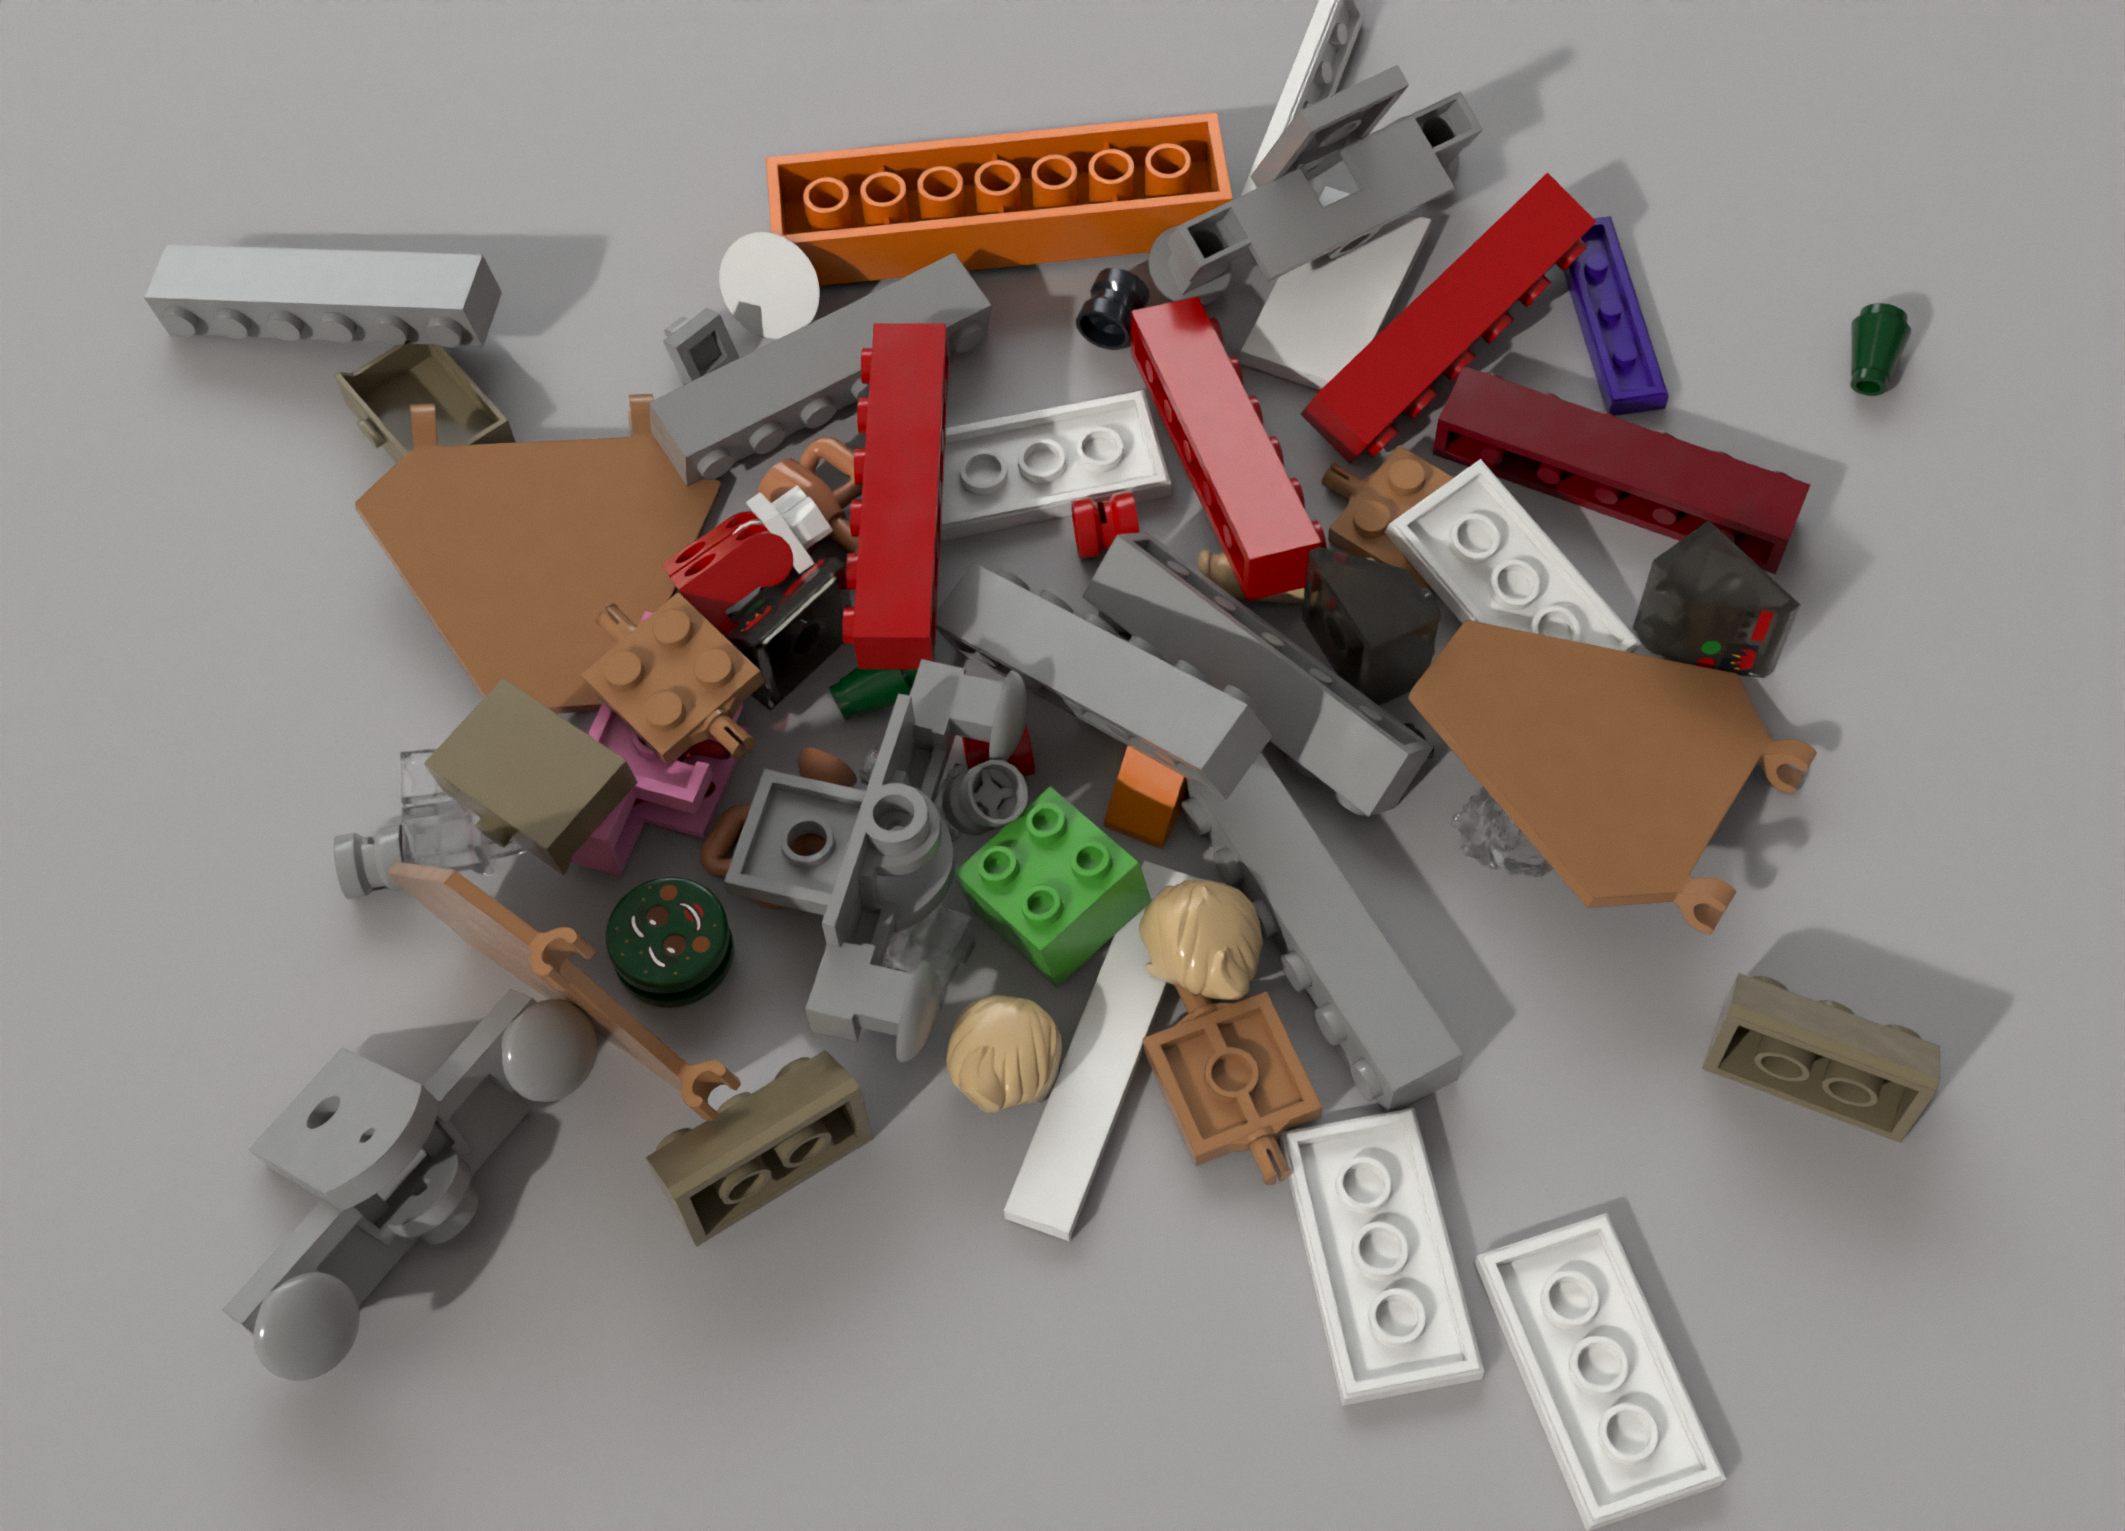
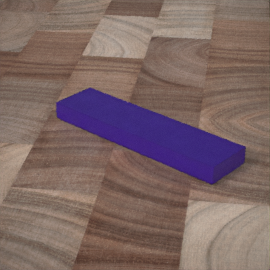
[1564,216,1669,416]

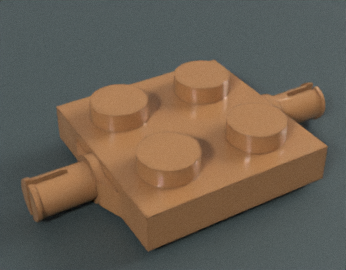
[1321,445,1454,602]
[581,593,765,766]
[1143,984,1322,1185]

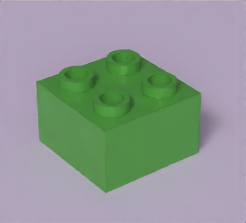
[954,787,1152,988]

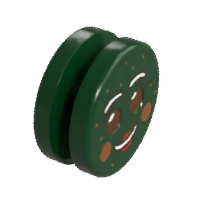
[606,877,734,1008]

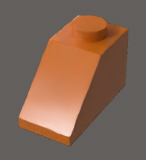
[1104,745,1186,850]

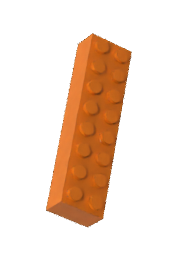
[766,112,1233,286]

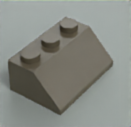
[1702,973,1940,1143]
[645,1050,873,1247]

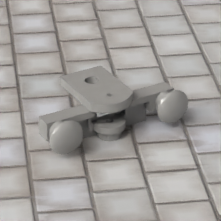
[1148,65,1483,306]
[724,659,1028,1062]
[222,989,597,1381]

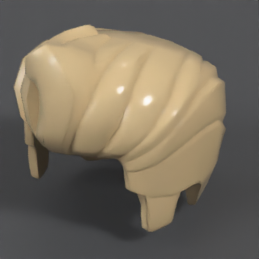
[1139,880,1263,1000]
[946,995,1062,1113]

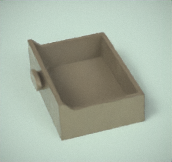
[334,341,516,463]
[424,678,638,876]

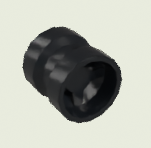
[1076,268,1150,350]

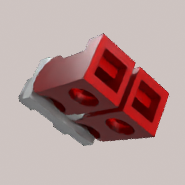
[662,485,833,634]

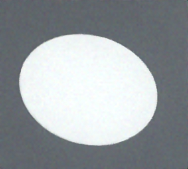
[719,232,820,339]

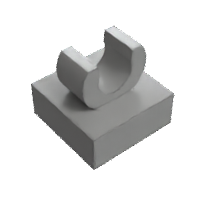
[663,308,740,385]

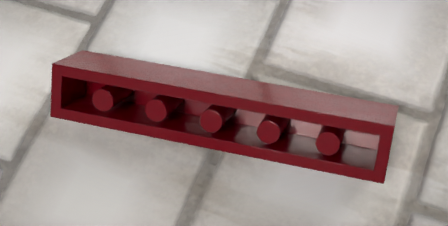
[1433,366,1811,575]

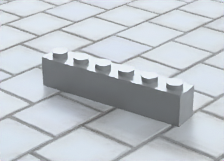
[144,244,502,348]
[649,253,992,486]
[1082,532,1434,817]
[936,562,1272,800]
[1181,752,1464,1113]

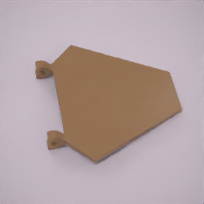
[355,394,721,714]
[1408,620,1817,935]
[387,862,741,1121]

